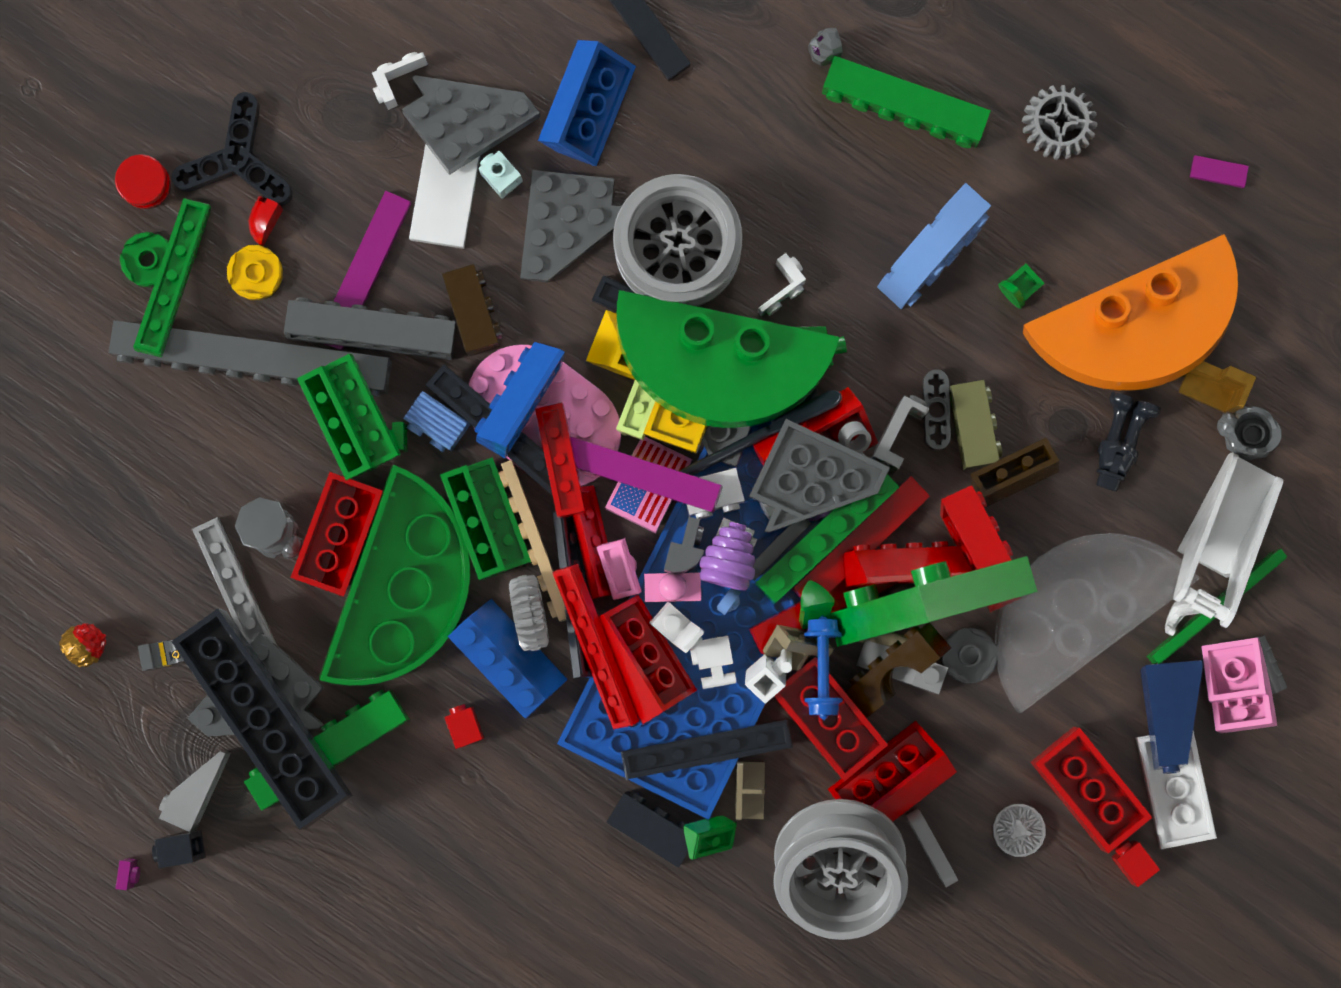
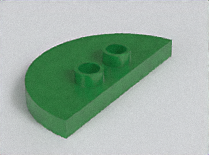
[616,290,839,428]
[319,465,470,685]

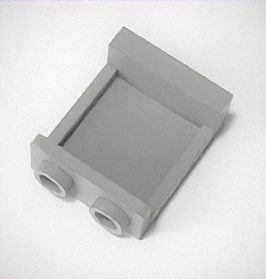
[871,395,929,474]

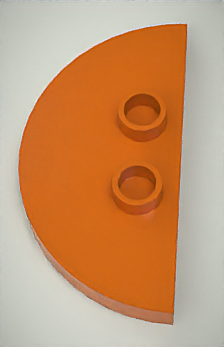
[1023,234,1238,390]

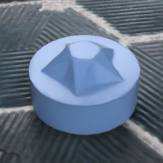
[717,588,741,615]

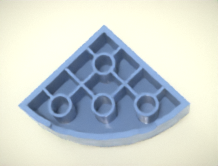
[877,183,991,309]

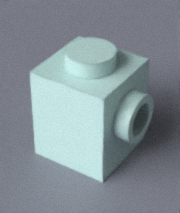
[478,151,523,199]

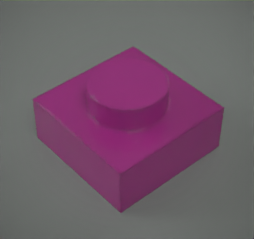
[115,858,140,890]

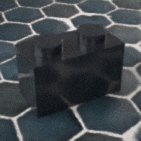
[152,830,206,868]

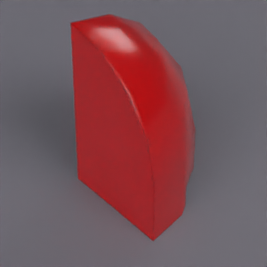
[248,196,283,247]

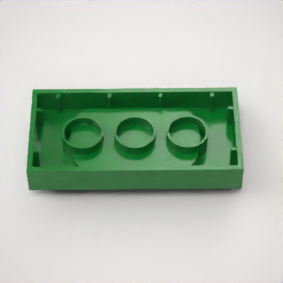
[830,556,1038,647]

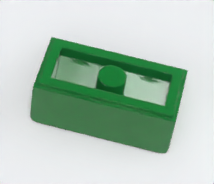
[684,815,737,860]

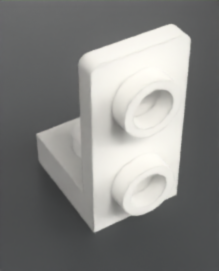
[650,602,704,653]

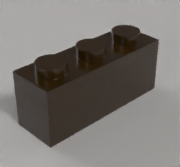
[442,264,503,356]
[970,438,1059,508]

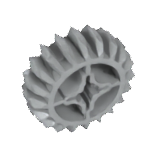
[1022,85,1097,160]
[509,575,549,651]

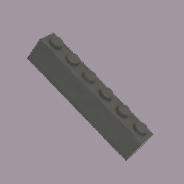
[284,297,456,360]

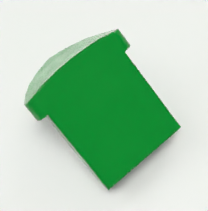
[998,263,1045,309]
[799,580,835,629]

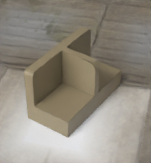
[763,625,833,671]
[735,761,765,820]

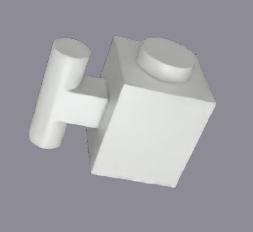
[690,636,736,689]
[745,649,792,703]

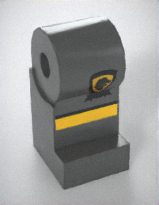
[138,640,185,671]

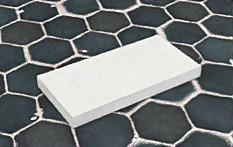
[409,144,480,249]
[1136,731,1217,849]

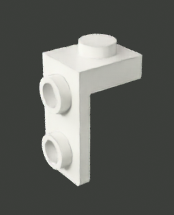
[372,52,428,110]
[758,253,806,316]

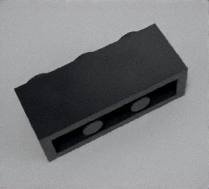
[606,791,688,868]

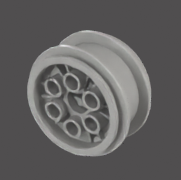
[613,174,742,306]
[774,799,908,940]

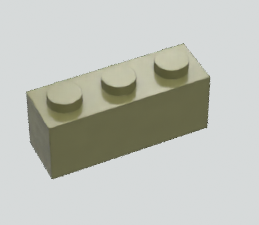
[949,380,1002,470]

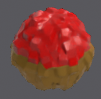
[59,623,106,668]

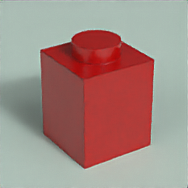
[444,704,485,749]
[1111,840,1160,887]

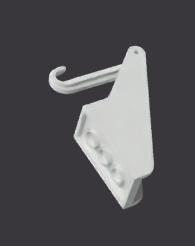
[1165,452,1283,636]

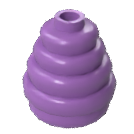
[700,522,755,590]

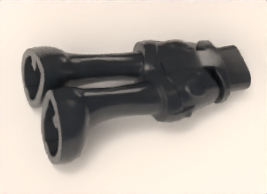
[1096,392,1161,492]

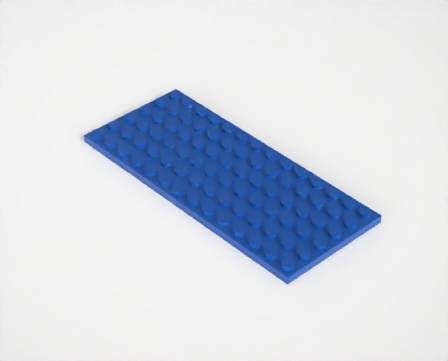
[557,421,827,820]

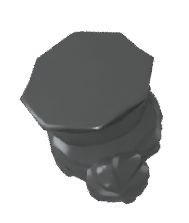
[1217,406,1282,461]
[235,497,303,559]

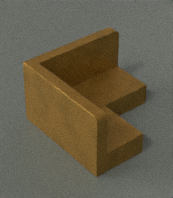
[1179,361,1256,413]

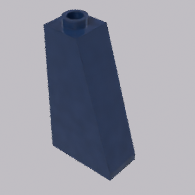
[1141,660,1203,774]

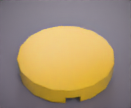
[227,245,283,300]

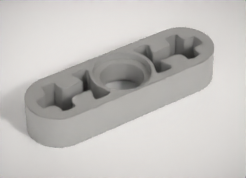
[905,808,958,888]

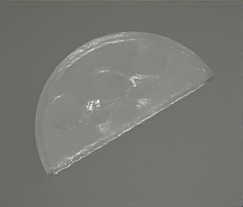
[995,533,1200,713]

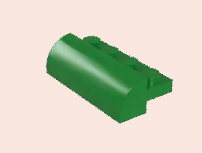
[297,354,401,480]
[440,457,531,581]

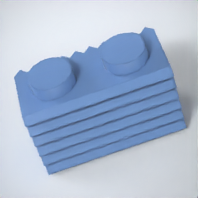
[404,391,470,452]

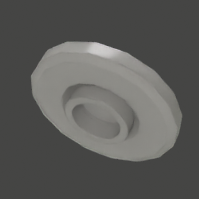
[993,804,1046,857]

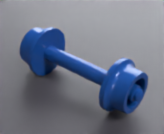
[804,615,843,720]

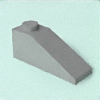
[856,640,948,694]
[159,750,231,832]

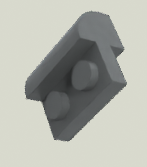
[664,517,704,574]

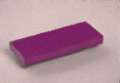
[1189,155,1249,188]

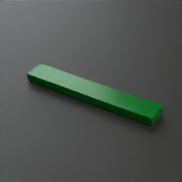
[133,198,211,358]
[1146,549,1287,664]

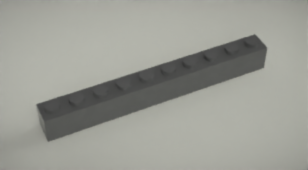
[108,320,392,397]

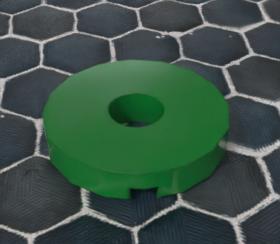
[120,232,169,288]

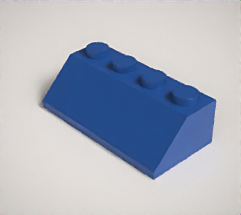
[538,40,636,166]
[475,342,565,458]
[448,599,568,719]

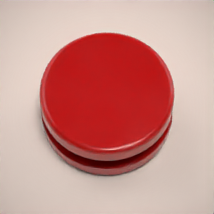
[115,154,171,209]

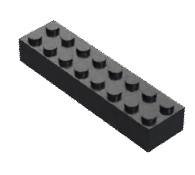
[171,608,353,830]

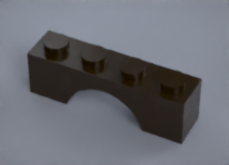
[845,622,951,718]

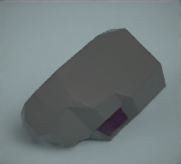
[808,28,843,66]

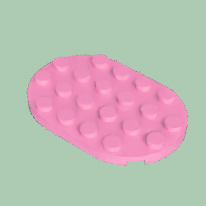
[469,345,621,487]

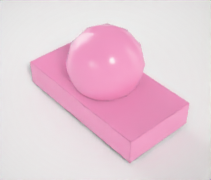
[597,538,642,600]
[644,573,701,602]

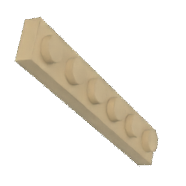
[499,460,566,622]

